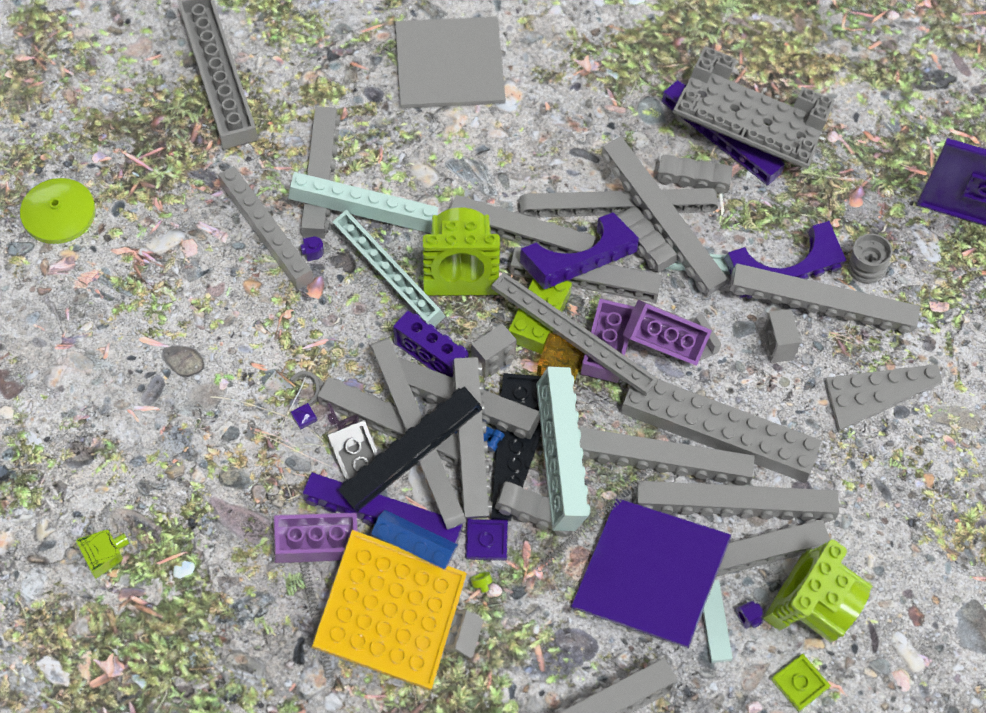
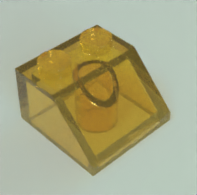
[537,333,585,386]

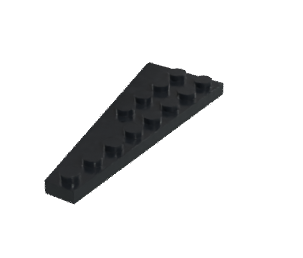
[491,373,542,521]

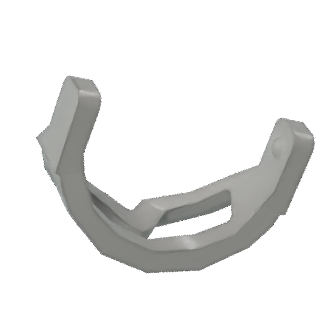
[290,371,325,406]

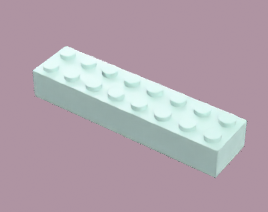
[536,367,590,531]

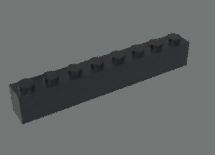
[338,386,482,512]

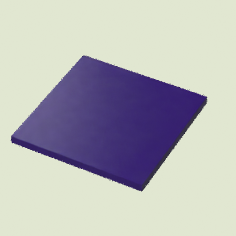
[916,138,986,226]
[572,499,731,649]

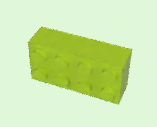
[509,278,572,355]

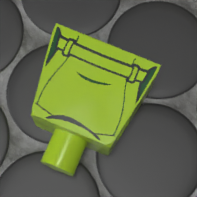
[76,530,130,579]

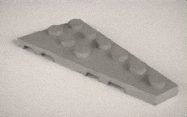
[825,364,942,433]

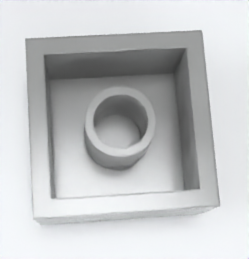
[763,309,802,363]
[471,324,517,378]

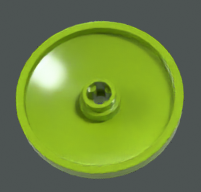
[20,178,96,244]

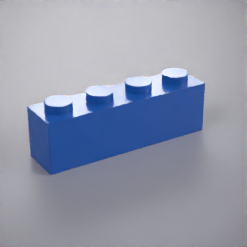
[371,510,458,569]

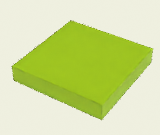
[771,654,831,713]

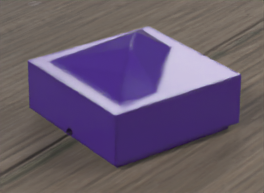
[291,403,318,430]

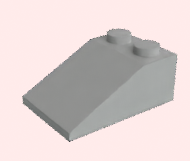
[327,420,378,480]

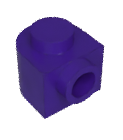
[300,236,324,261]
[736,601,764,629]

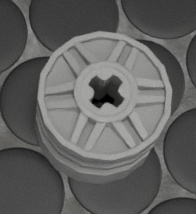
[848,234,893,283]

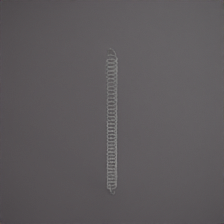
[537,469,652,572]
[299,562,334,687]

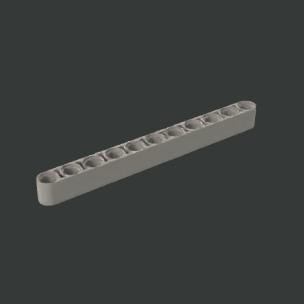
[520,188,718,218]
[371,337,466,530]

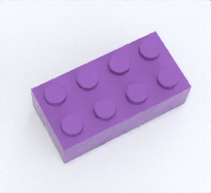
[581,299,634,383]
[623,299,712,366]
[274,513,358,563]

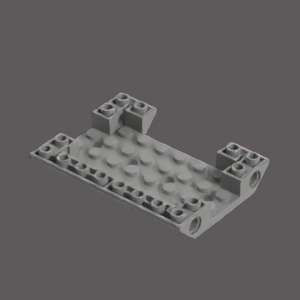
[673,46,835,170]

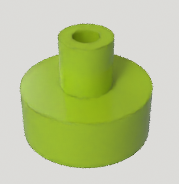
[470,572,492,593]

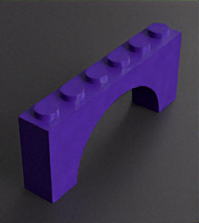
[520,212,639,290]
[724,221,846,299]

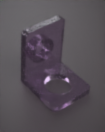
[327,403,359,430]

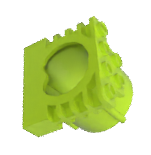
[423,207,500,296]
[763,539,873,642]

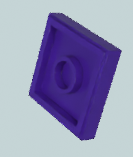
[466,519,508,561]

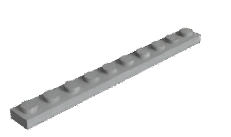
[492,272,658,396]

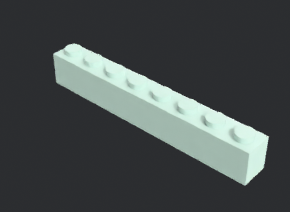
[288,172,439,233]
[333,210,446,326]

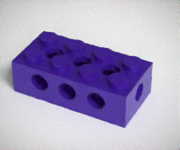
[393,310,469,378]

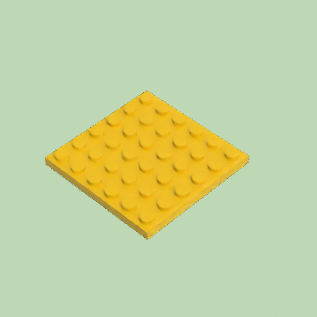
[311,530,467,691]

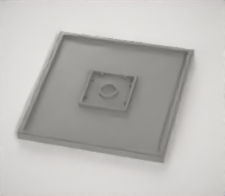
[395,16,506,109]

